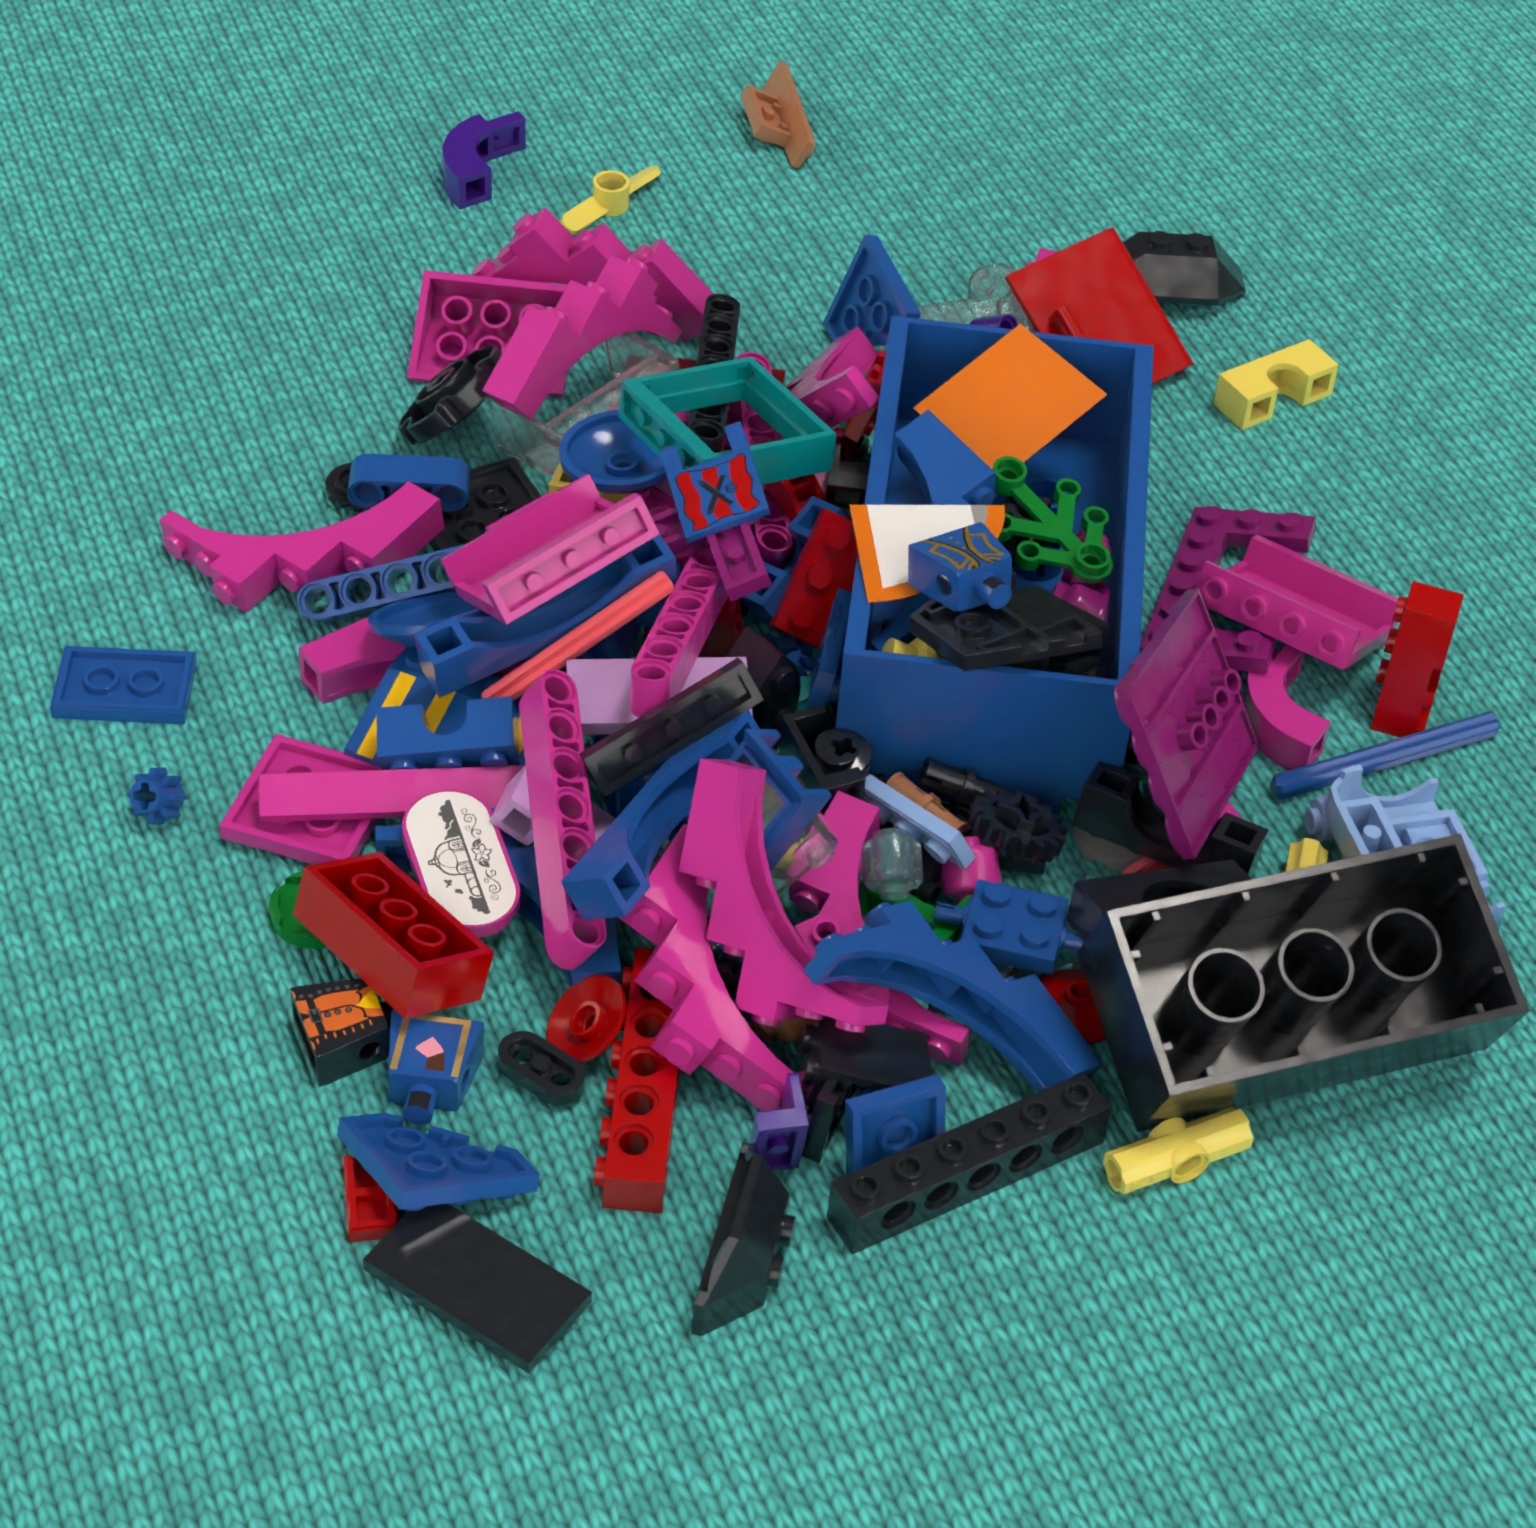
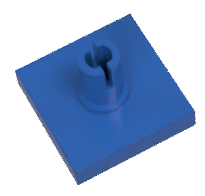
[845,1074,946,1175]

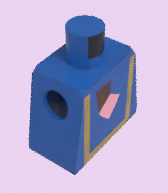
[389,1010,484,1125]

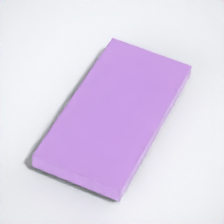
[566,657,753,736]

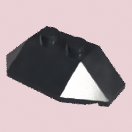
[1123,231,1246,306]
[692,1142,796,1336]

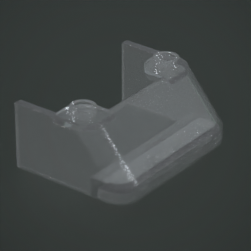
[487,332,680,475]

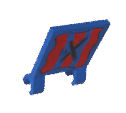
[659,421,771,543]

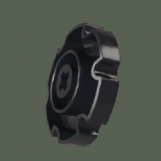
[398,344,503,445]

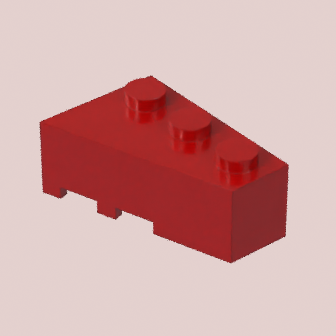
[1371,581,1464,737]

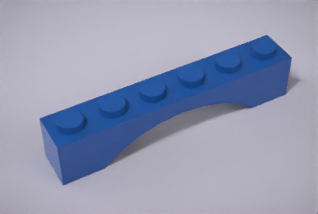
[414,534,677,698]
[561,710,759,920]

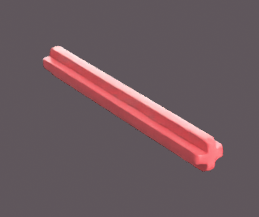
[481,571,675,701]

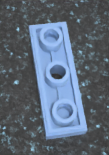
[864,774,976,869]

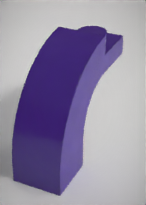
[442,111,526,209]

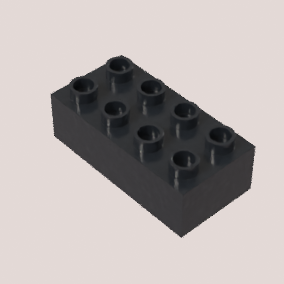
[1077,834,1530,1132]

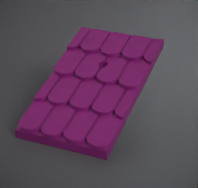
[1114,588,1259,860]

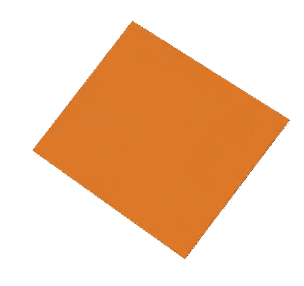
[913,324,1108,469]

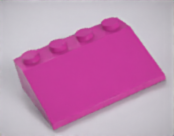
[407,270,569,397]

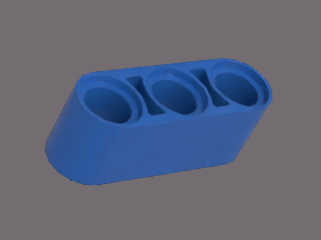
[347,454,471,513]

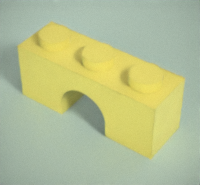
[1213,339,1339,430]

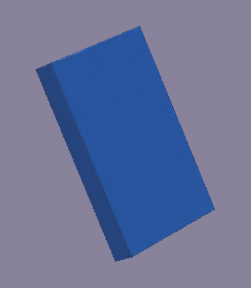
[50,646,197,724]

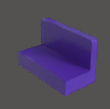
[749,1072,809,1171]

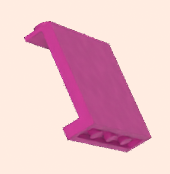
[440,473,660,625]
[1195,535,1398,670]

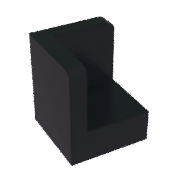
[826,444,870,509]

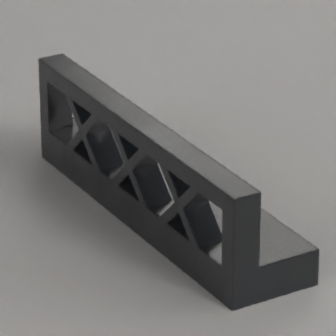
[579,658,764,797]

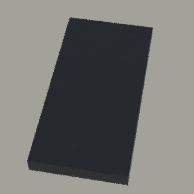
[363,1204,592,1374]

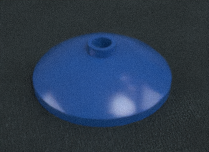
[559,410,668,494]
[368,590,491,648]

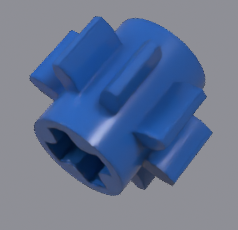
[127,767,188,825]

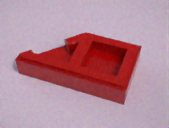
[343,1155,399,1243]

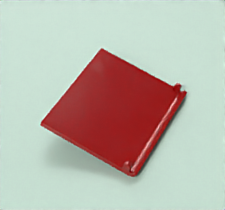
[1004,227,1194,385]

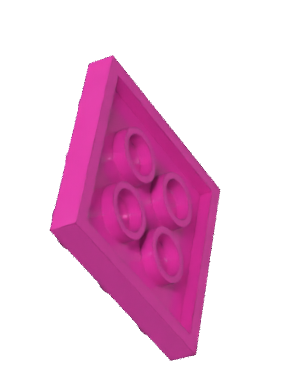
[219,734,382,865]

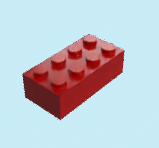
[293,852,494,1019]

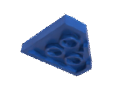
[823,235,921,347]
[337,1113,540,1211]

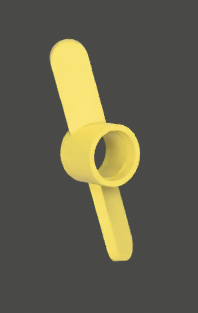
[560,165,661,235]

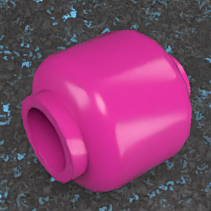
[941,836,1002,905]

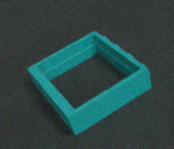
[618,356,837,485]

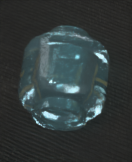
[862,828,924,901]

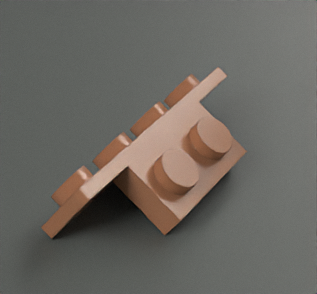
[740,61,815,169]

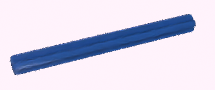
[1270,711,1500,800]

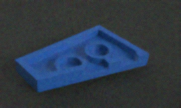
[806,588,852,709]

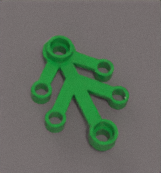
[992,456,1113,583]

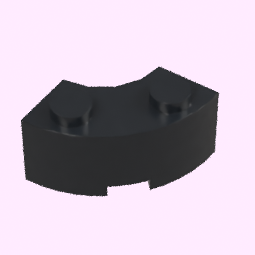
[727,626,801,740]

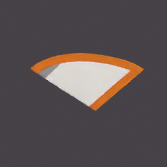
[849,505,1005,603]

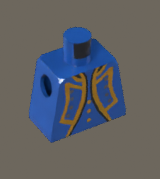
[908,522,1012,612]

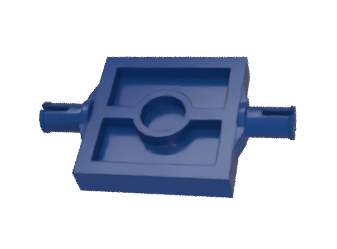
[933,879,1085,975]

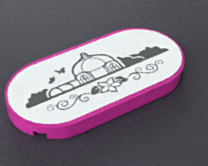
[402,790,520,938]

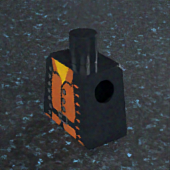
[290,978,394,1087]

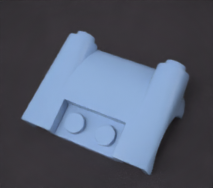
[1305,765,1506,931]

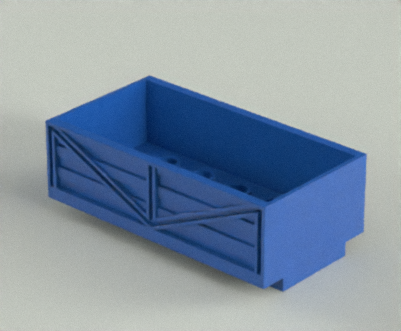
[836,315,1154,815]

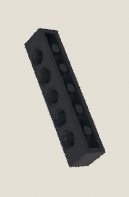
[827,1072,1111,1255]

